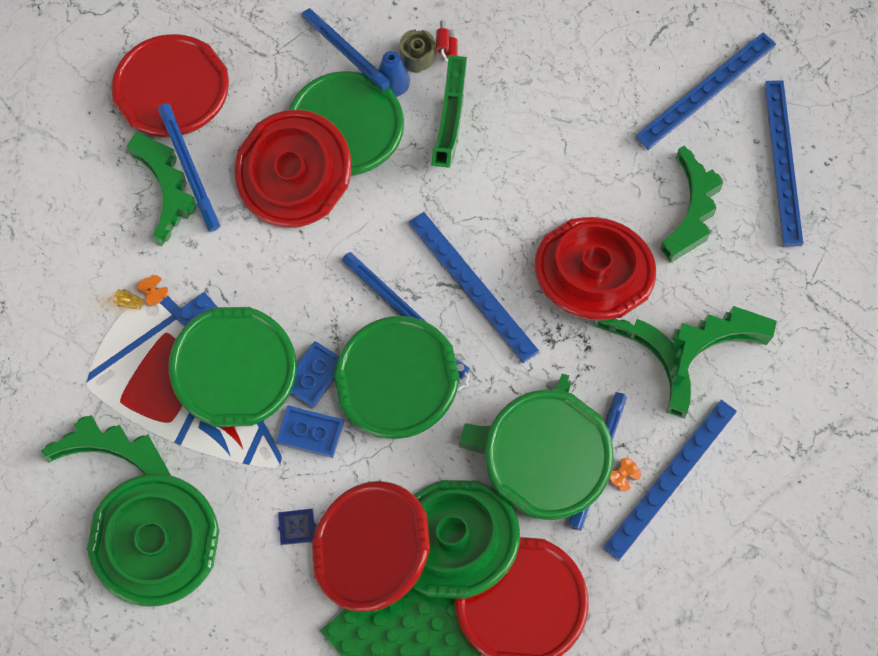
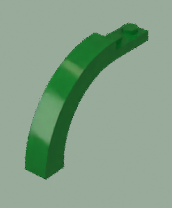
[431,55,467,168]
[594,319,691,419]

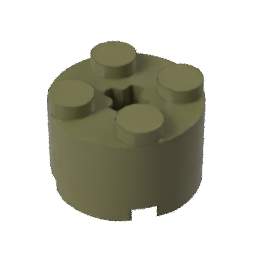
[400,29,435,73]

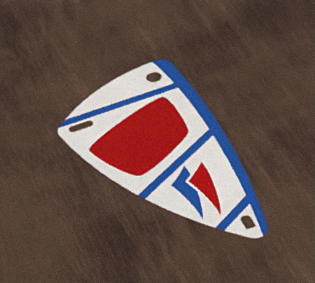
[87,288,282,468]

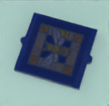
[277,508,317,546]

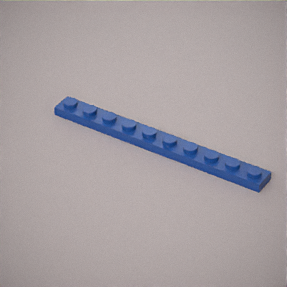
[635,32,776,150]
[764,80,803,247]
[409,212,539,363]
[603,399,737,561]

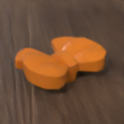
[137,275,168,306]
[609,457,641,491]

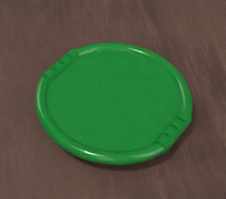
[288,71,404,176]
[169,307,297,427]
[333,316,460,439]
[485,389,614,520]
[86,474,220,607]
[412,480,520,599]

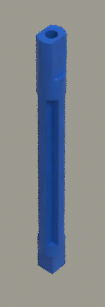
[302,8,390,91]
[157,104,221,232]
[342,252,451,344]
[568,392,627,531]

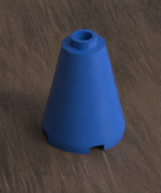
[378,51,410,97]

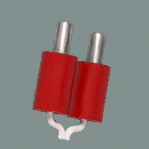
[435,20,458,63]

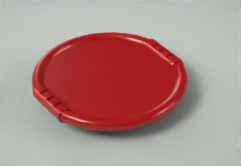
[111,34,229,137]
[234,110,352,228]
[534,217,656,320]
[312,481,430,612]
[455,537,589,656]

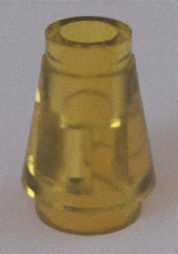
[113,289,144,310]

